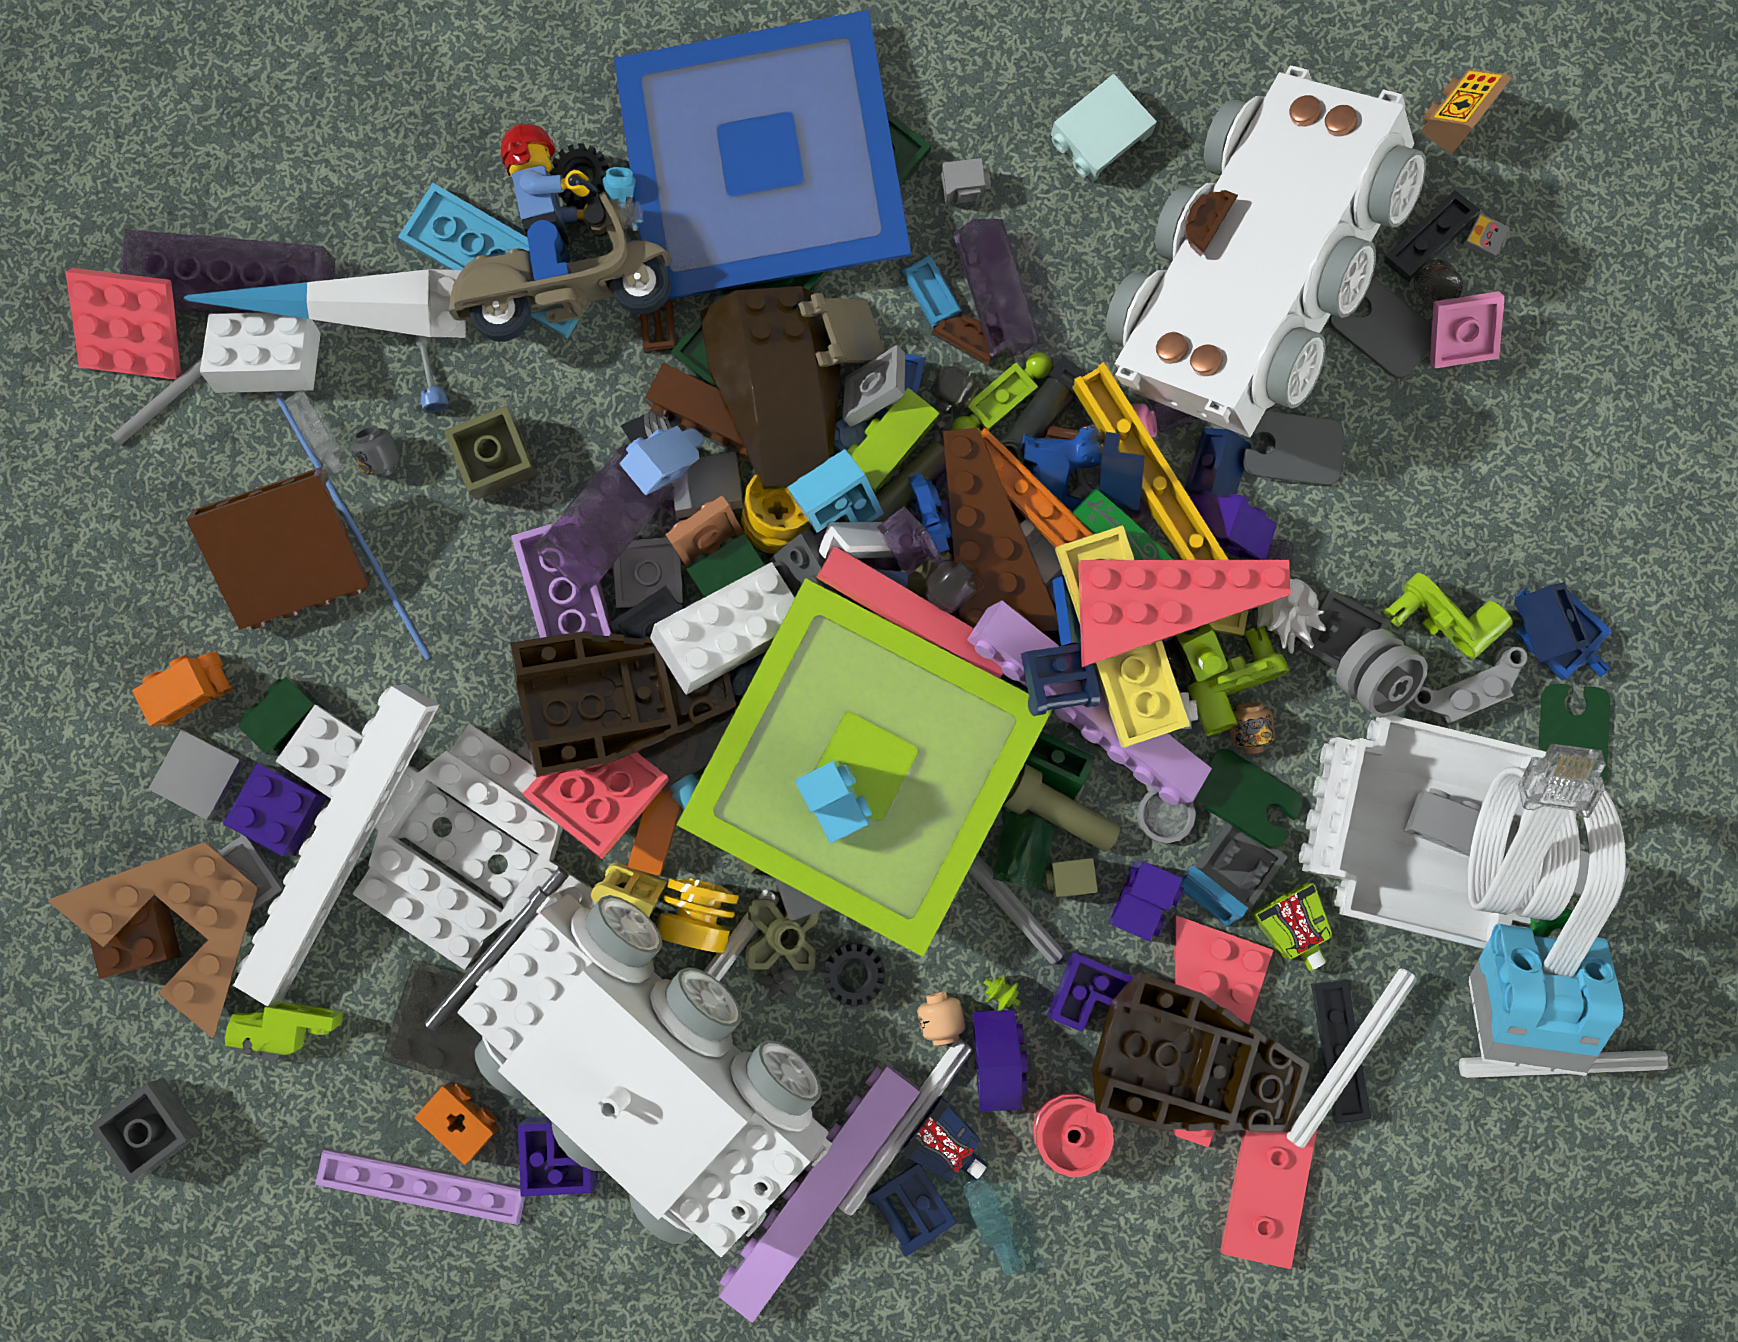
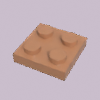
[665,495,744,569]

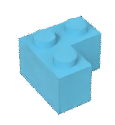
[787,449,884,533]
[794,760,872,844]

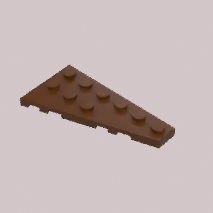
[943,428,1059,631]

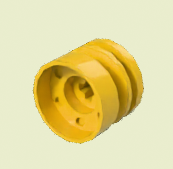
[741,475,811,554]
[657,878,739,953]

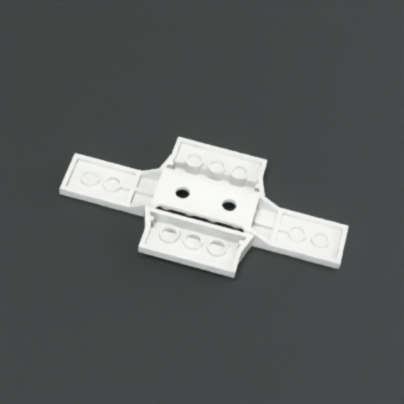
[276,705,596,970]

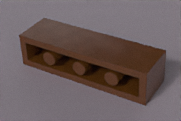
[645,363,750,461]

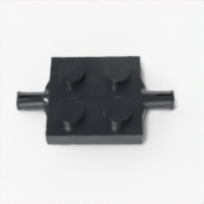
[608,585,703,639]

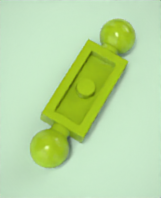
[951,352,1052,431]

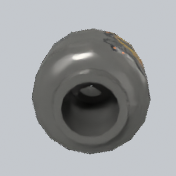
[350,425,401,478]

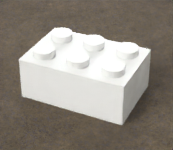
[200,313,321,393]

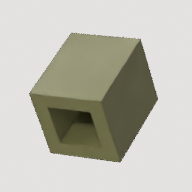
[1044,858,1098,897]

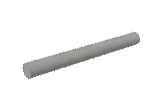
[111,357,202,446]

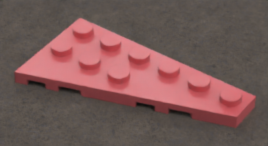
[1078,560,1291,668]
[1174,915,1273,1148]

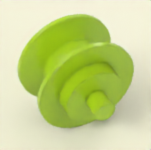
[983,973,1021,1011]

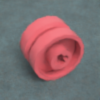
[1033,1092,1114,1177]

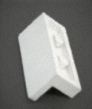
[819,522,932,559]

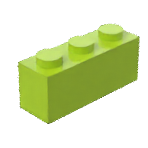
[847,388,939,495]

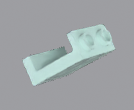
[1051,74,1157,182]

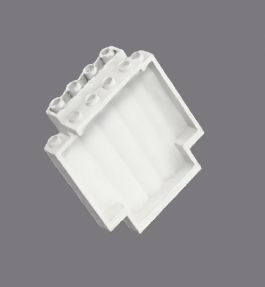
[1299,715,1578,949]

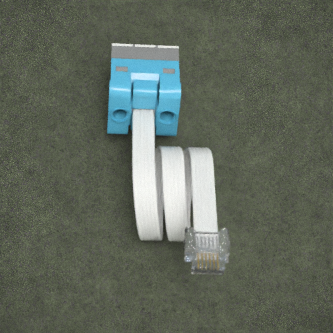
[1467,744,1626,1076]

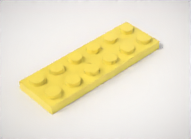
[1055,525,1190,748]

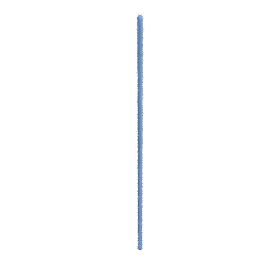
[226,308,431,660]

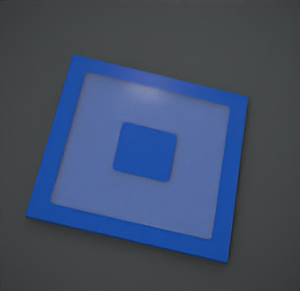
[614,10,911,300]

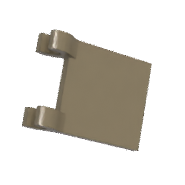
[798,293,885,367]

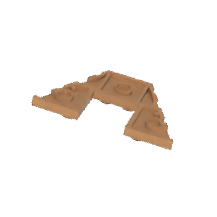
[48,841,259,1038]

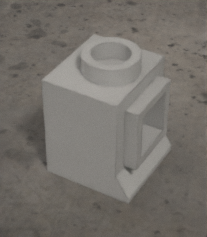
[941,158,991,206]

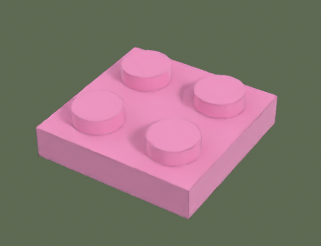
[1430,291,1505,368]

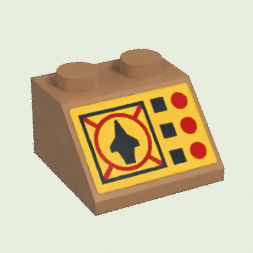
[1420,69,1512,155]

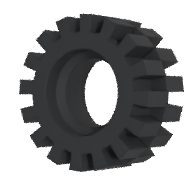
[550,143,610,209]
[823,943,885,1007]

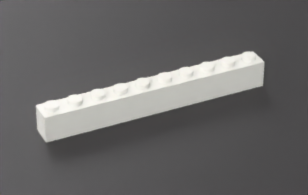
[233,684,440,1007]

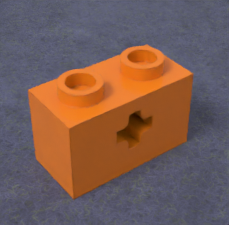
[414,1082,500,1165]

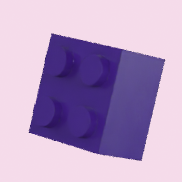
[223,763,328,856]

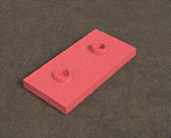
[1220,1124,1317,1269]

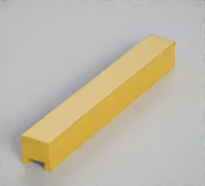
[1073,362,1229,560]

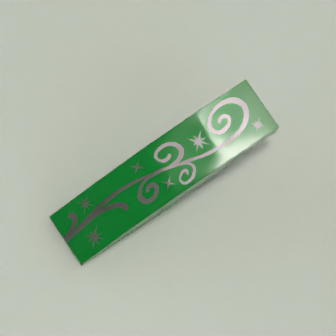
[1072,489,1174,560]

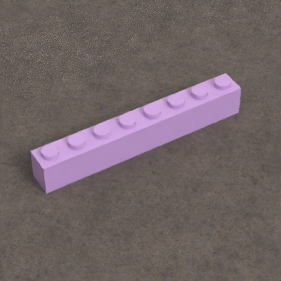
[967,601,1212,805]
[719,1063,920,1323]

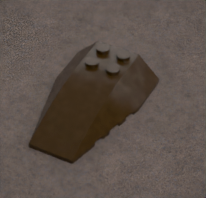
[700,286,841,490]
[510,632,736,778]
[1091,973,1310,1132]

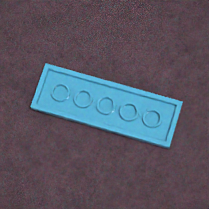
[398,183,590,339]

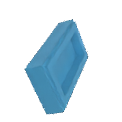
[902,255,962,329]
[1179,865,1248,926]

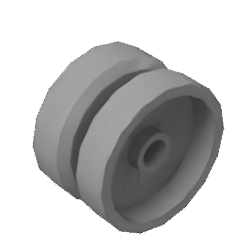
[1336,629,1428,718]

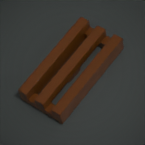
[640,300,677,353]

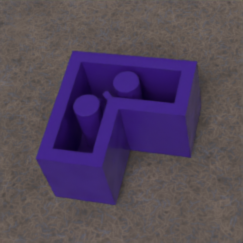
[1188,491,1277,560]
[1108,861,1184,941]
[1047,951,1133,1032]
[973,1010,1028,1112]
[518,1117,598,1197]

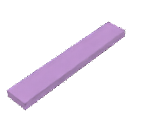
[315,1148,525,1225]

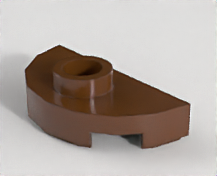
[1184,190,1238,257]
[932,316,994,367]

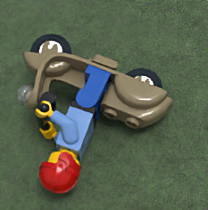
[449,123,672,342]

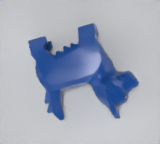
[1020,425,1104,511]

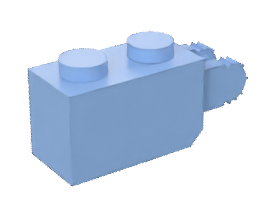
[619,426,705,495]

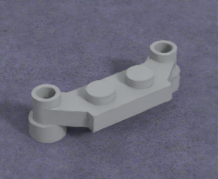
[1404,646,1527,723]

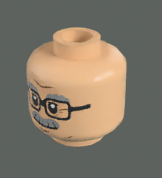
[917,992,966,1045]

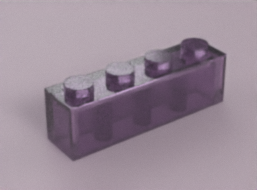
[953,219,1040,357]

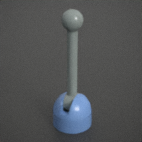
[415,335,449,413]

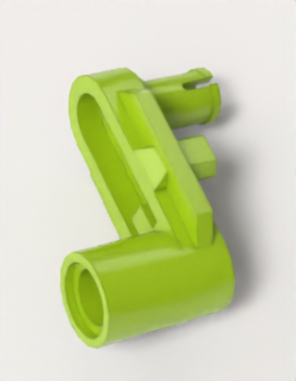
[1384,573,1513,659]
[1187,626,1289,736]

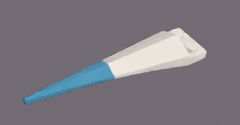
[184,269,466,338]

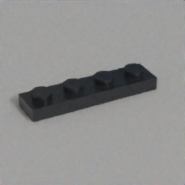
[1311,979,1371,1124]

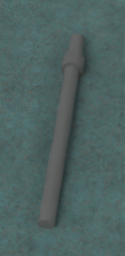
[425,867,569,1031]

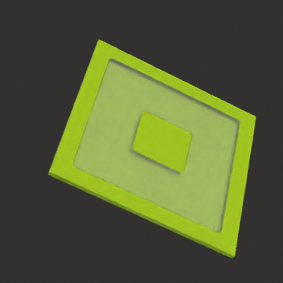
[676,578,1052,957]

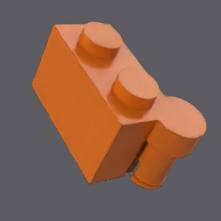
[132,651,233,726]

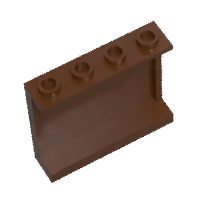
[186,466,372,630]

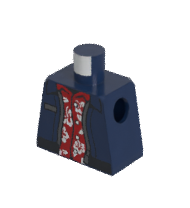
[901,1096,988,1181]

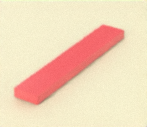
[816,546,1003,679]

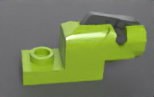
[225,1001,344,1062]

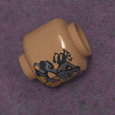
[1230,702,1275,754]

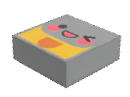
[1463,213,1510,259]

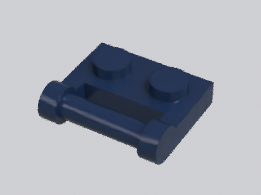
[1021,644,1100,716]
[867,1163,957,1256]

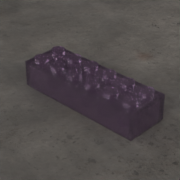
[119,229,336,323]

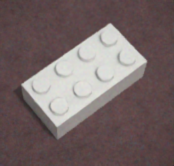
[650,562,795,695]

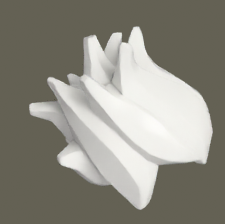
[1257,578,1326,654]

